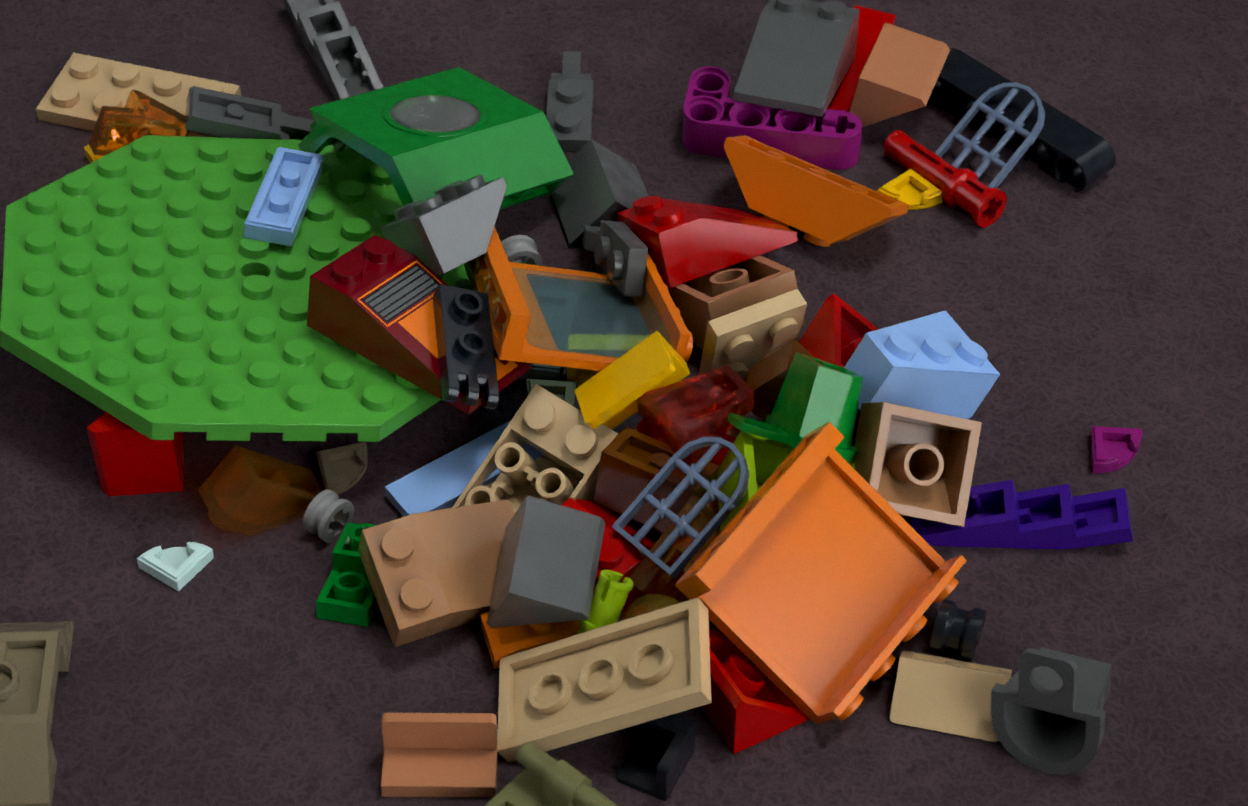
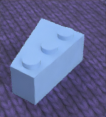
[844,310,1000,419]

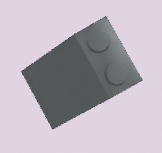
[733,0,860,117]

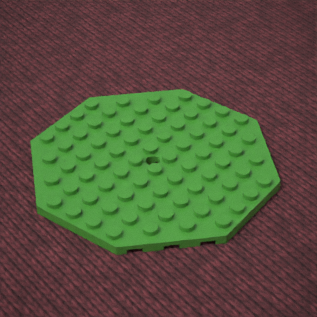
[0,135,473,442]

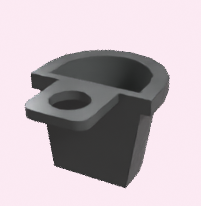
[991,647,1111,775]

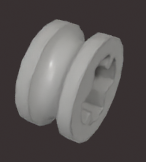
[501,235,542,266]
[303,490,354,543]

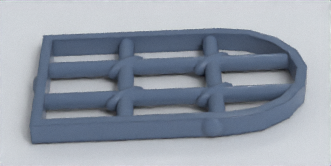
[935,82,1045,189]
[612,437,749,579]

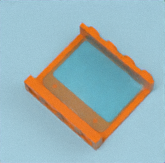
[464,226,693,371]

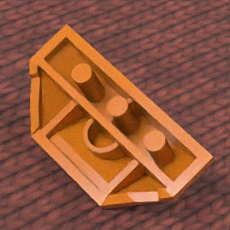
[723,135,910,247]

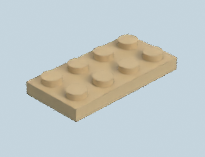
[36,53,241,140]
[497,597,712,761]

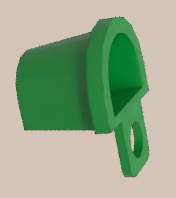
[727,352,864,464]

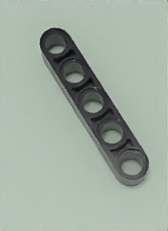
[930,48,1116,192]

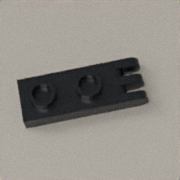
[433,284,499,410]

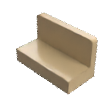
[890,650,1012,742]

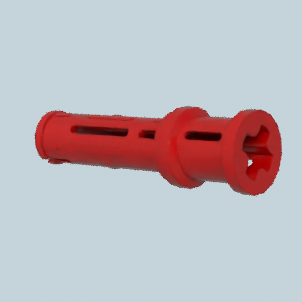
[883,130,1007,228]

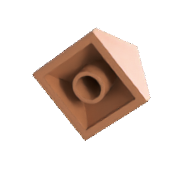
[850,22,950,127]

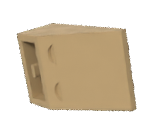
[452,384,619,513]

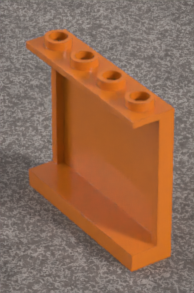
[675,422,967,724]

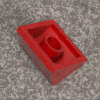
[87,412,184,496]
[700,629,808,754]

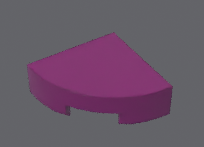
[1090,426,1143,473]

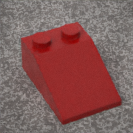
[618,196,798,288]

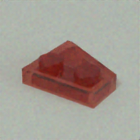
[637,365,754,465]

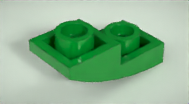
[316,522,377,627]

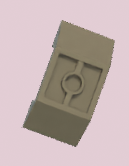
[0,621,74,806]

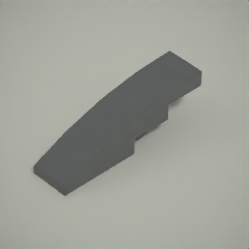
[283,0,383,100]

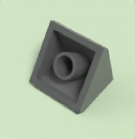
[550,139,648,248]
[487,495,606,628]

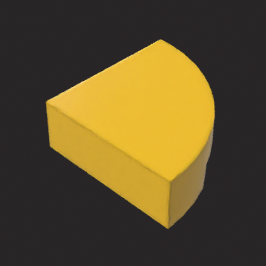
[877,168,943,209]

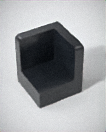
[617,713,696,801]

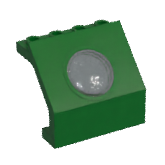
[298,67,574,210]

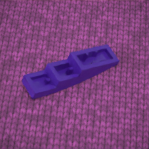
[911,479,1133,549]

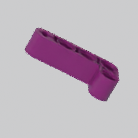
[682,66,862,170]

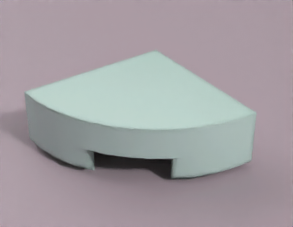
[137,542,214,591]

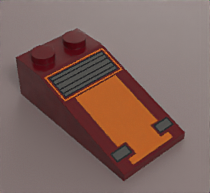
[306,234,532,414]

